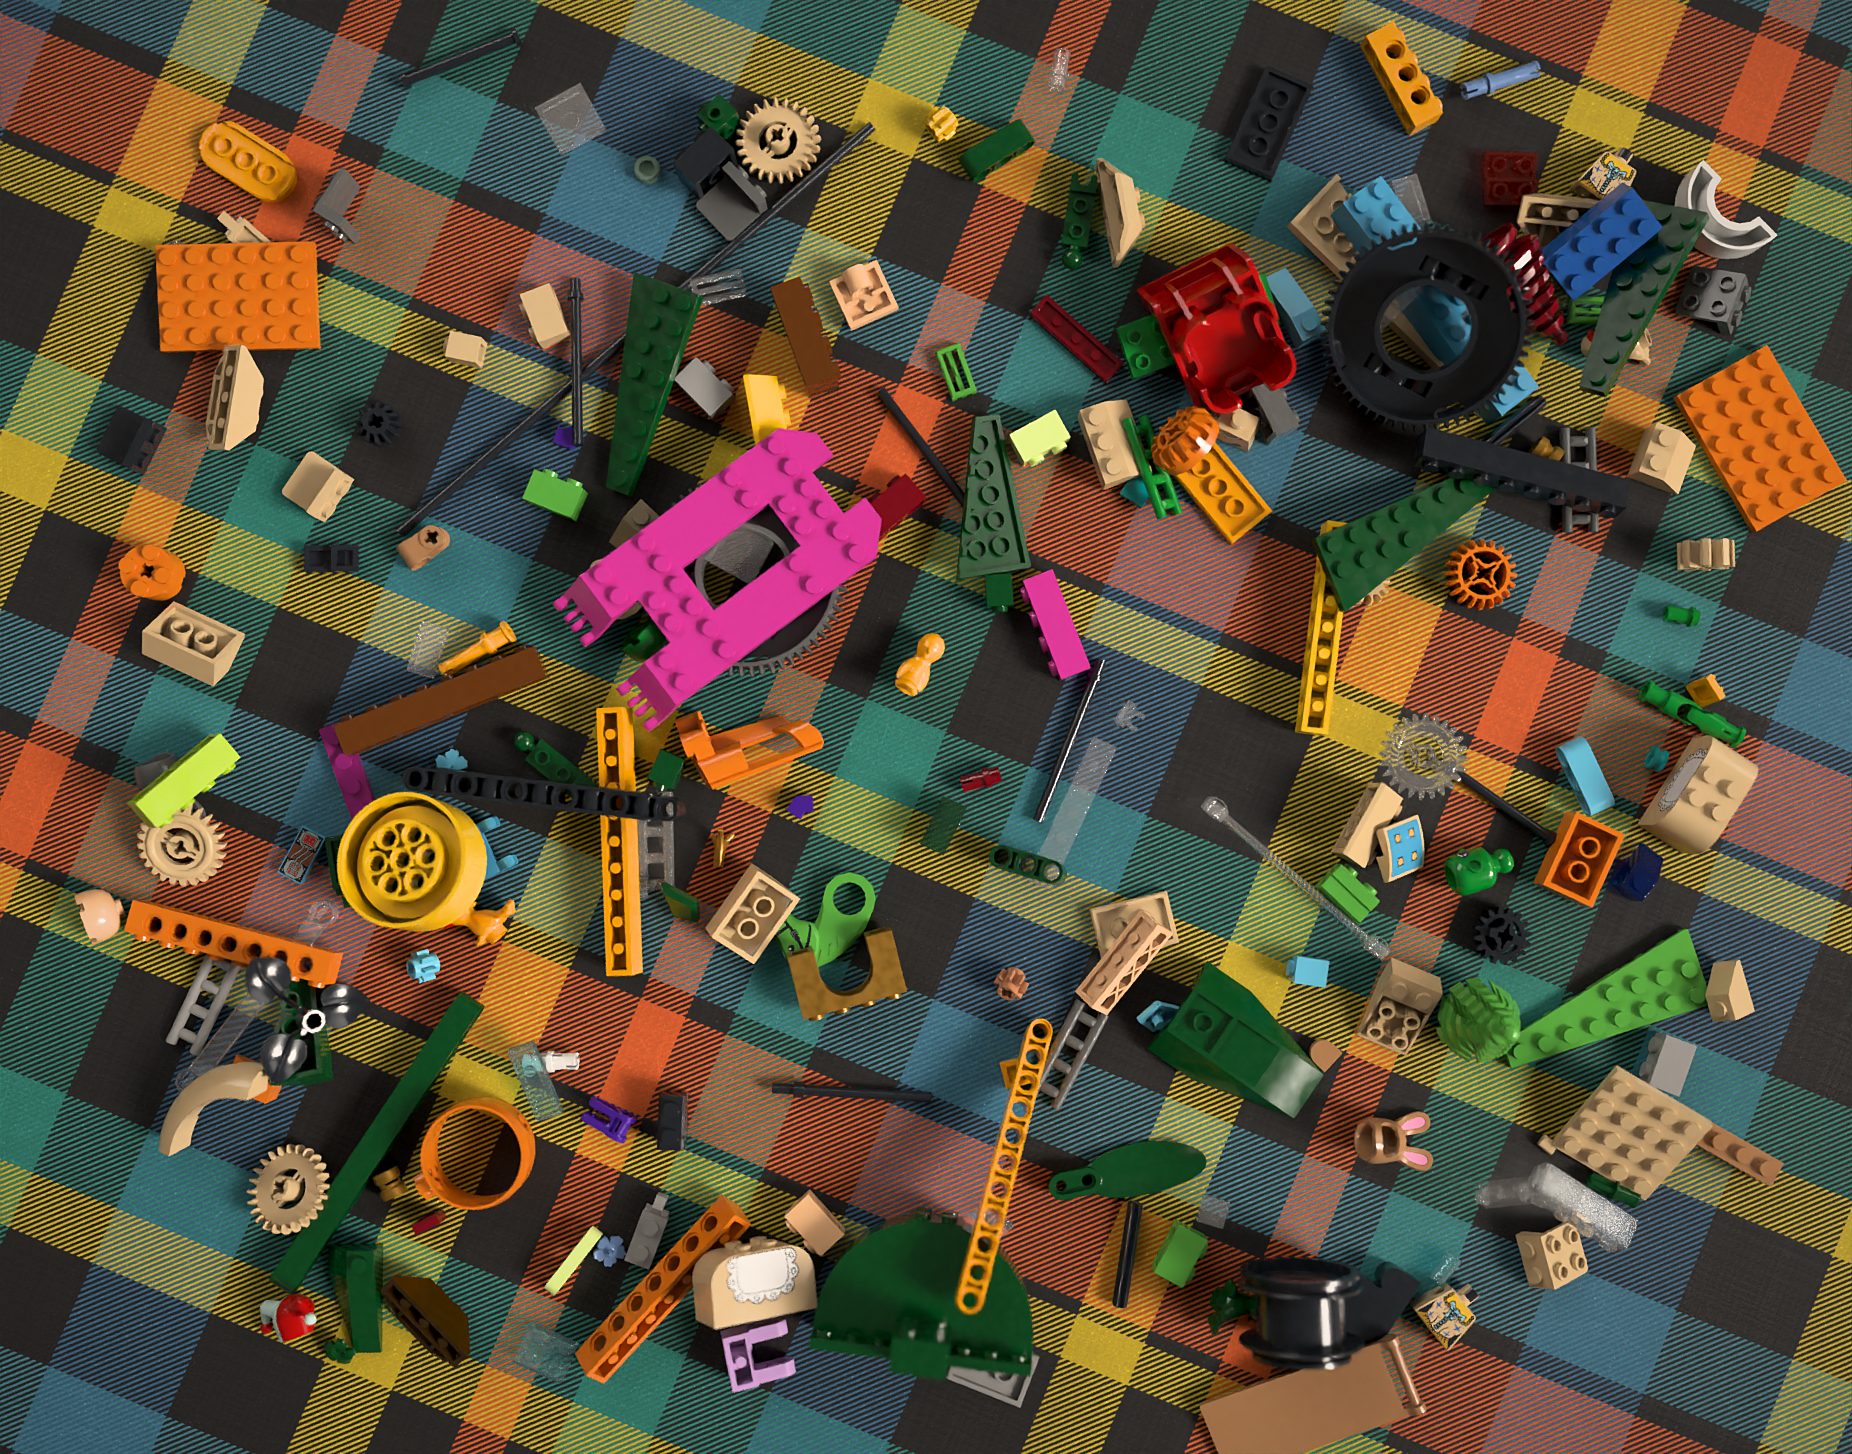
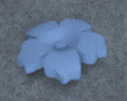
[593,1236,626,1267]

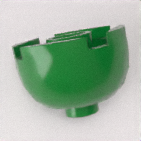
[620,614,670,663]

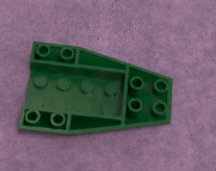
[1147,961,1324,1118]

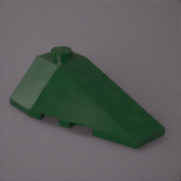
[268,978,333,1086]
[328,1244,383,1353]

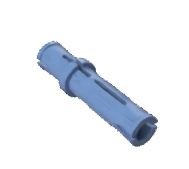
[1460,61,1541,100]

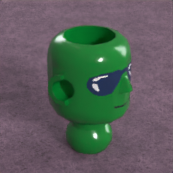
[1444,847,1514,896]

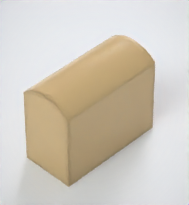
[1537,1134,1557,1155]

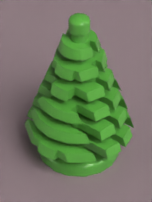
[1436,978,1521,1063]

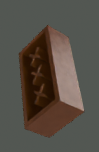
[770,276,841,398]

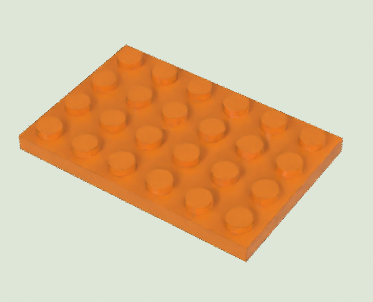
[155,241,321,352]
[1673,345,1847,533]

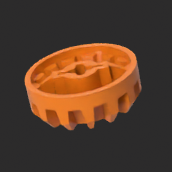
[1151,406,1219,476]

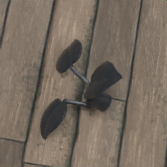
[245,957,370,1084]

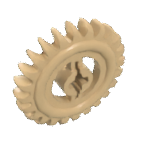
[735,97,821,184]
[136,804,227,887]
[247,1144,330,1235]

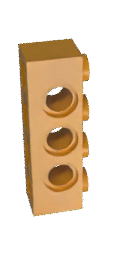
[1360,21,1443,136]

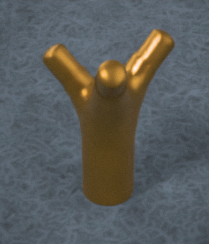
[710,828,735,867]

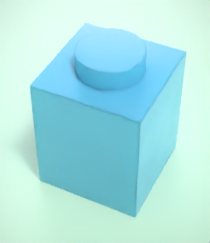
[1286,954,1329,988]

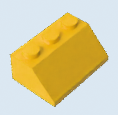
[743,374,791,445]

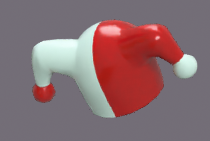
[260,1294,317,1343]

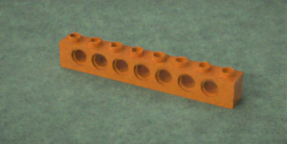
[124,900,344,988]
[575,1195,751,1384]

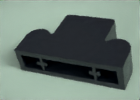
[1345,1262,1421,1345]

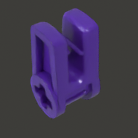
[580,1096,637,1143]

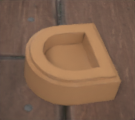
[1309,1039,1342,1072]

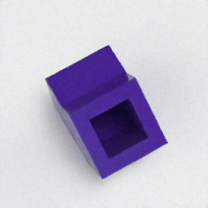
[553,426,585,450]
[787,795,814,819]

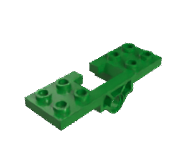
[1115,273,1280,379]

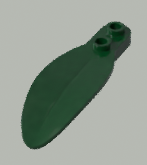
[1047,1141,1207,1200]

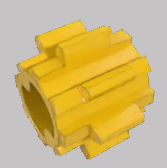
[924,106,958,142]

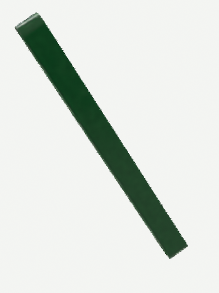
[269,991,485,1295]

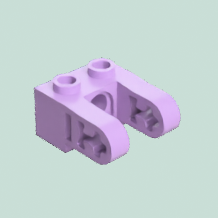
[720,1317,796,1393]

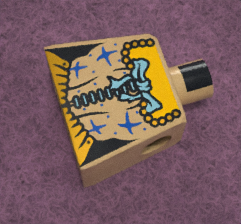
[1569,147,1636,200]
[1409,1283,1479,1351]

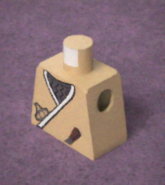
[1211,408,1260,453]

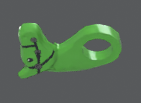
[774,872,876,984]

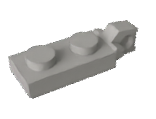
[624,1192,670,1270]

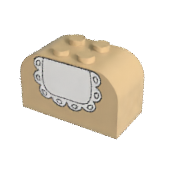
[1637,735,1758,854]
[693,1236,817,1329]

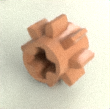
[994,967,1029,1000]

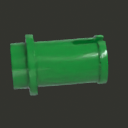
[1663,604,1701,628]

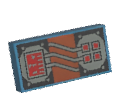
[278,825,327,885]

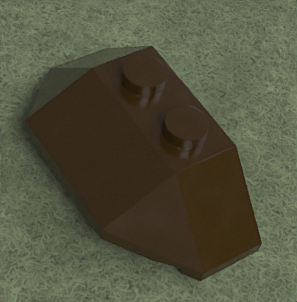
[380,1275,471,1368]

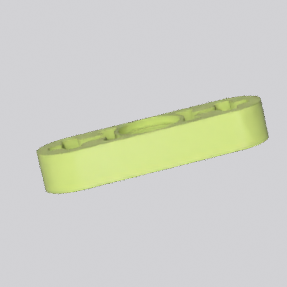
[544,1226,603,1296]

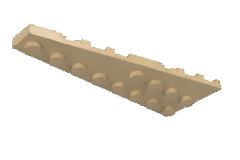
[1287,174,1444,369]

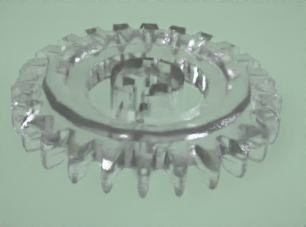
[1378,713,1468,800]

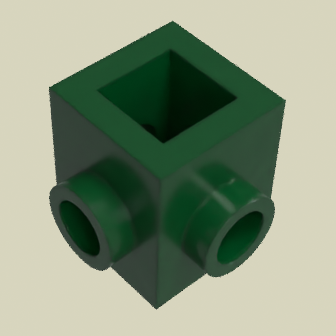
[697,94,740,139]

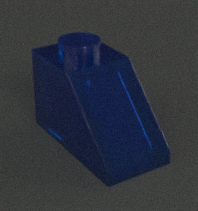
[1609,843,1664,902]

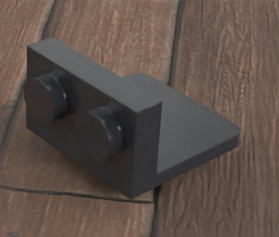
[97,407,167,475]

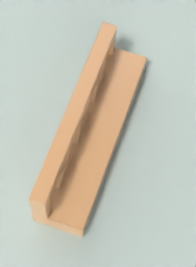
[1075,909,1173,1015]

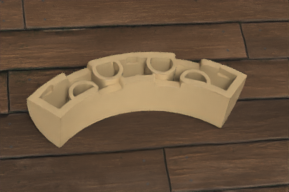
[158,1062,268,1156]

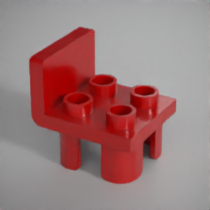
[1137,243,1296,413]

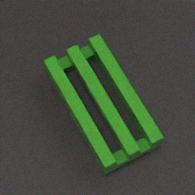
[1567,296,1605,325]
[935,342,977,401]

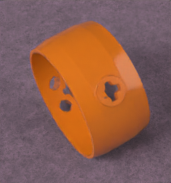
[413,1096,535,1210]

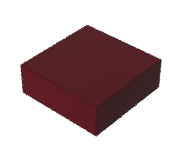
[412,1209,447,1235]

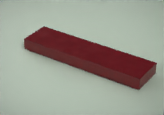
[1029,294,1124,384]

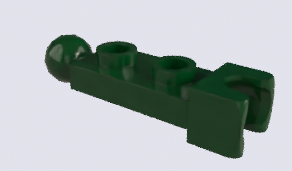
[1061,172,1098,270]
[513,731,599,798]

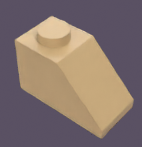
[1705,960,1755,1022]

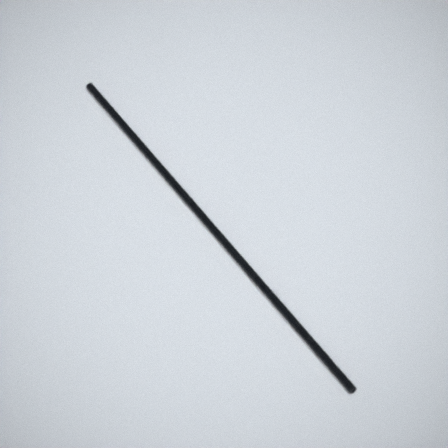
[396,122,875,537]

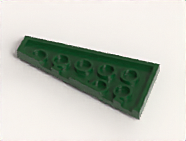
[956,414,1031,580]

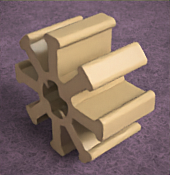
[1677,538,1735,571]

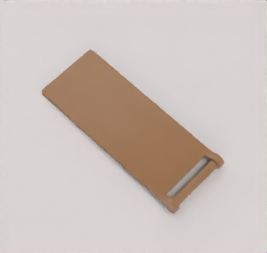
[1199,1333,1427,1454]

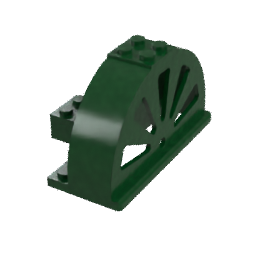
[809,1207,1033,1380]

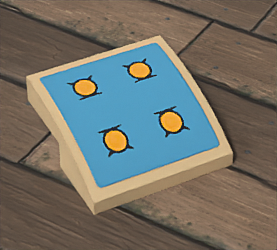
[1375,815,1424,883]

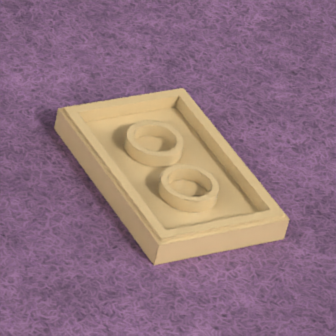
[1089,891,1179,959]

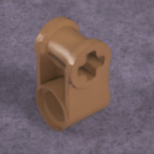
[396,525,450,571]

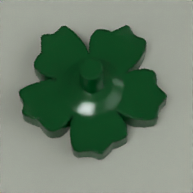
[323,1338,356,1364]

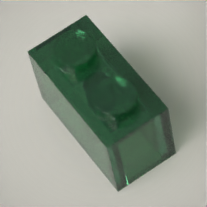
[920,796,967,855]

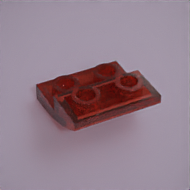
[1482,151,1539,205]

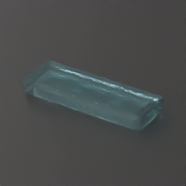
[507,1041,564,1121]

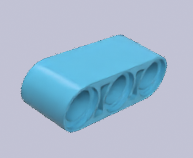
[1555,736,1615,817]

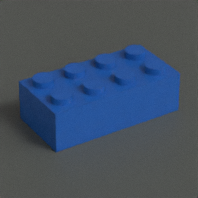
[1541,183,1663,301]

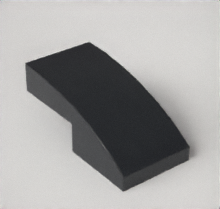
[304,545,359,573]

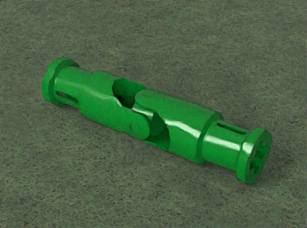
[1638,680,1746,749]

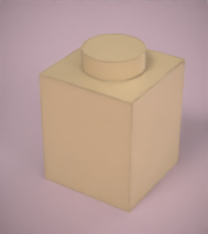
[443,331,487,369]

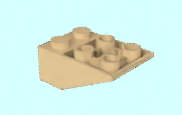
[1357,957,1443,1056]

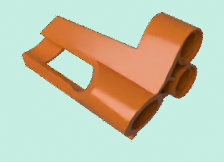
[675,711,824,789]

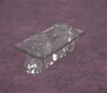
[1475,1176,1537,1209]

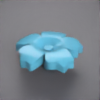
[435,749,468,770]

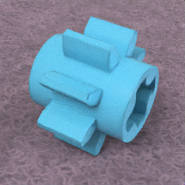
[406,949,440,983]

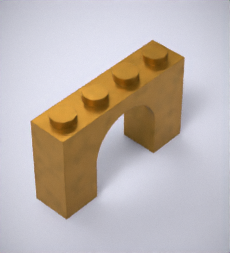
[786,926,907,1021]

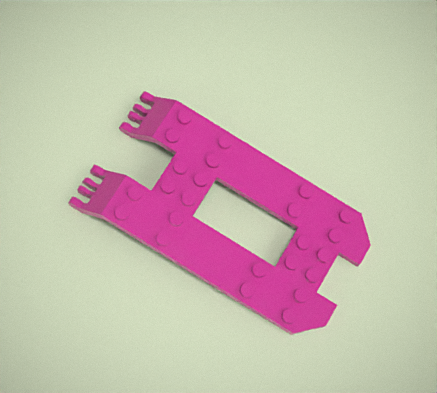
[553,428,882,732]

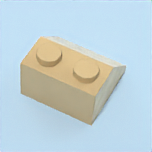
[1627,422,1696,495]

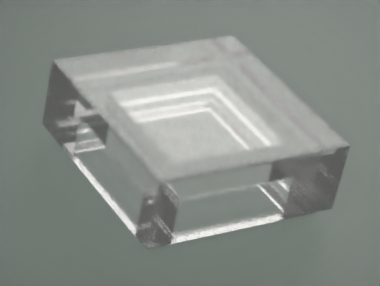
[1196,1194,1230,1229]

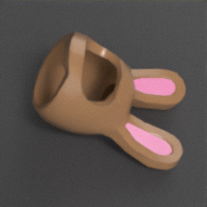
[1354,1111,1433,1171]

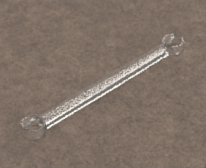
[1200,796,1391,962]
[175,900,339,1093]

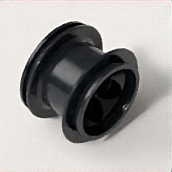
[1237,1257,1364,1370]

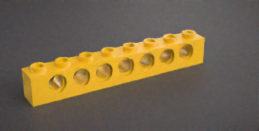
[1295,520,1347,736]

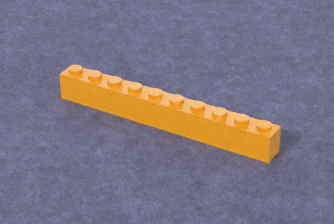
[596,707,643,976]

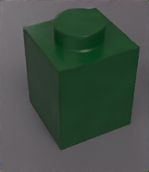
[984,573,1013,613]
[647,749,688,792]

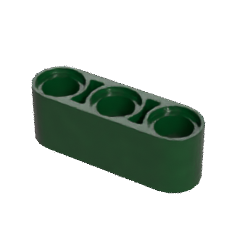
[958,119,1036,183]
[989,845,1067,886]

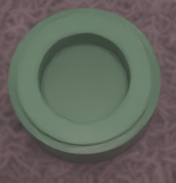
[634,156,661,184]

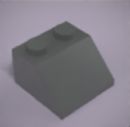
[1243,384,1300,446]

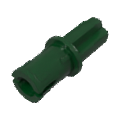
[1585,1172,1641,1209]

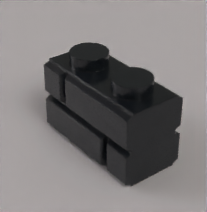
[657,1091,689,1151]

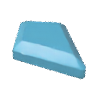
[1137,1001,1180,1032]

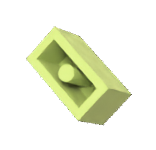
[1008,410,1070,467]

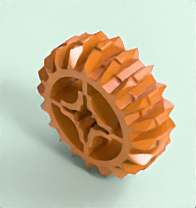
[1444,539,1518,610]

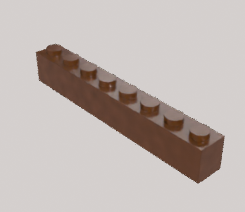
[333,645,549,757]

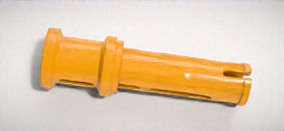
[438,621,517,677]

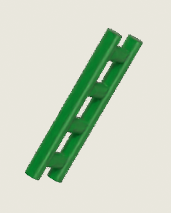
[1122,415,1183,520]

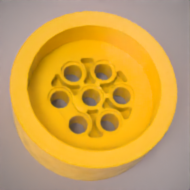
[337,792,487,932]

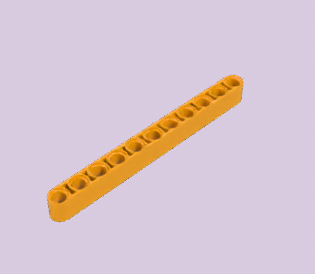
[955,1019,1053,1314]

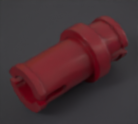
[960,766,1002,793]

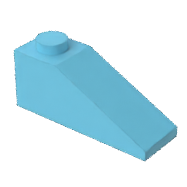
[1267,267,1326,349]

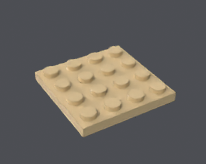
[1553,1065,1712,1201]

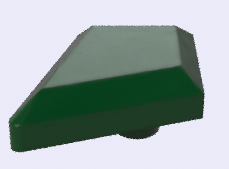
[660,882,700,923]

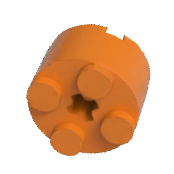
[119,544,186,601]

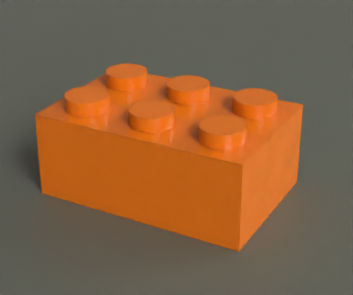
[1533,812,1625,907]

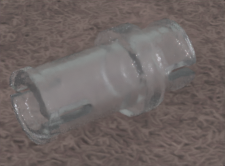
[1048,48,1071,93]

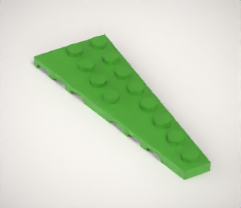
[1504,928,1708,1068]

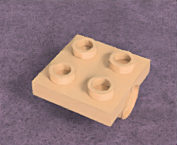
[829,260,899,331]

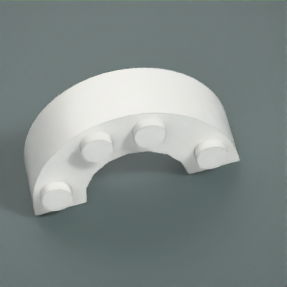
[1675,160,1777,259]

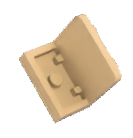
[282,452,354,522]
[1516,1220,1588,1290]

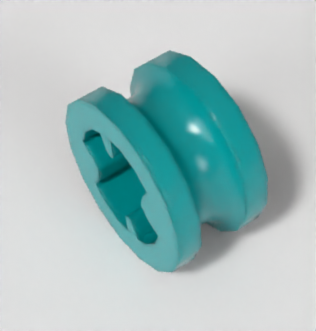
[1644,746,1669,772]

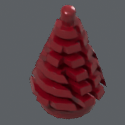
[1480,223,1570,346]

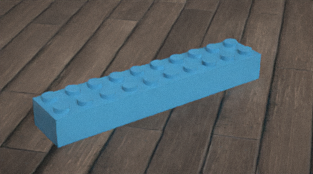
[1330,176,1539,425]

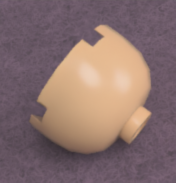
[75,889,125,944]

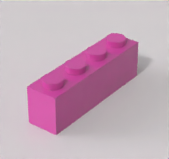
[1019,569,1091,681]

